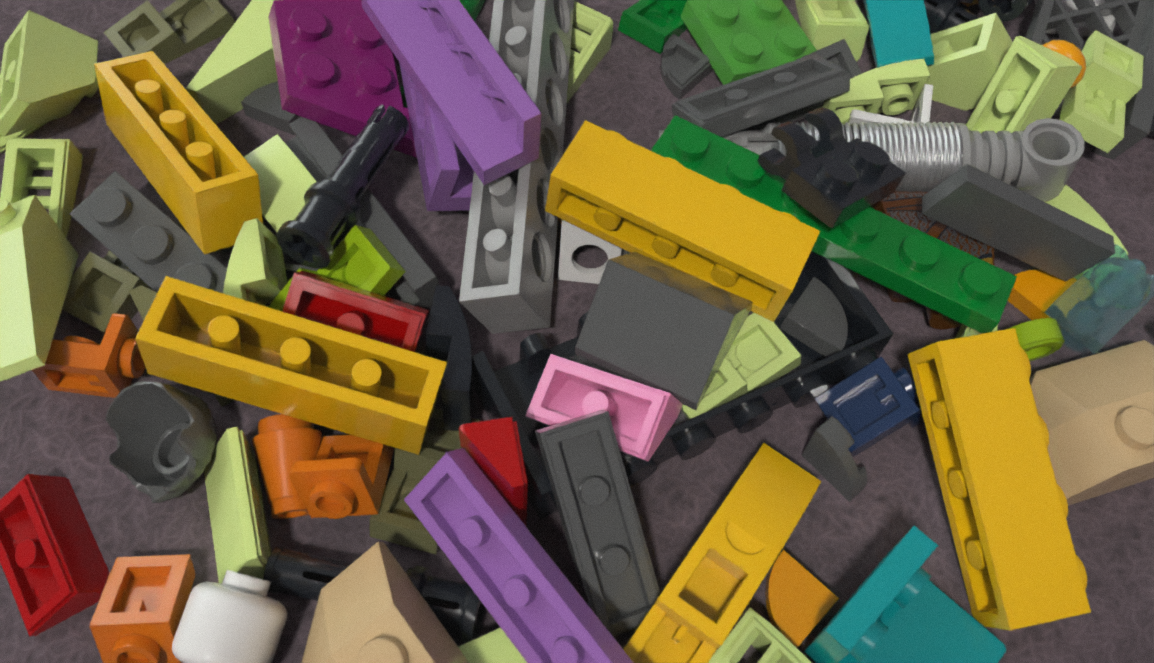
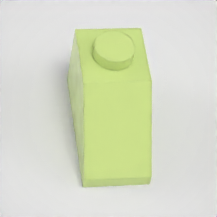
[0,10,99,136]
[926,13,1012,111]

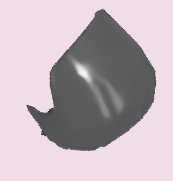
[106,381,218,503]

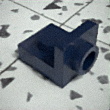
[814,356,923,457]

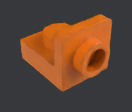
[32,313,146,398]
[89,554,196,663]

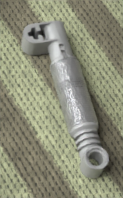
[659,118,1085,201]

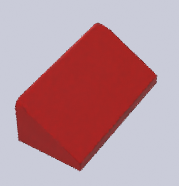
[282,271,429,353]
[458,417,527,528]
[0,474,110,637]

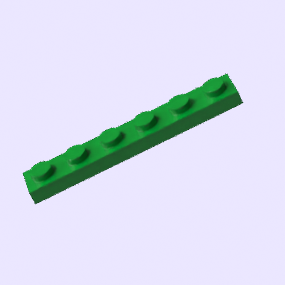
[651,115,1017,334]

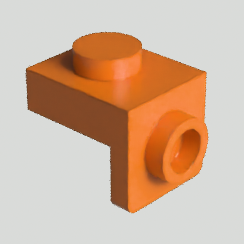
[289,435,394,519]

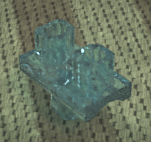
[1044,244,1154,354]

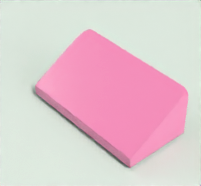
[525,354,683,462]

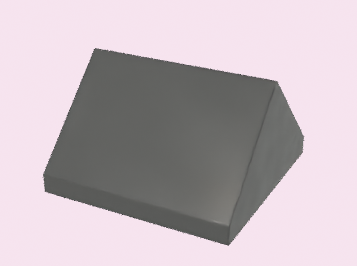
[575,252,753,410]

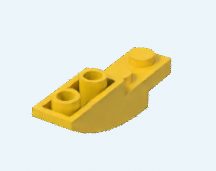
[623,443,822,663]

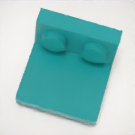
[804,525,1006,663]

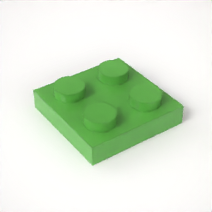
[681,0,817,85]

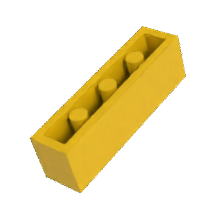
[94,51,263,255]
[545,120,820,322]
[135,276,447,455]
[907,328,1091,631]

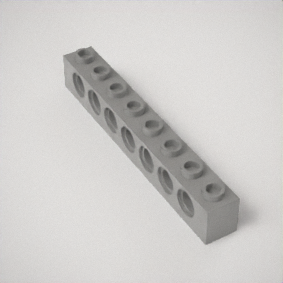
[459,0,574,334]

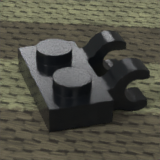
[758,107,906,229]

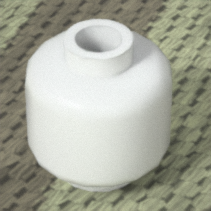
[172,570,287,663]

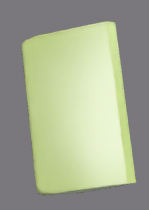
[966,36,1082,134]
[204,427,271,584]

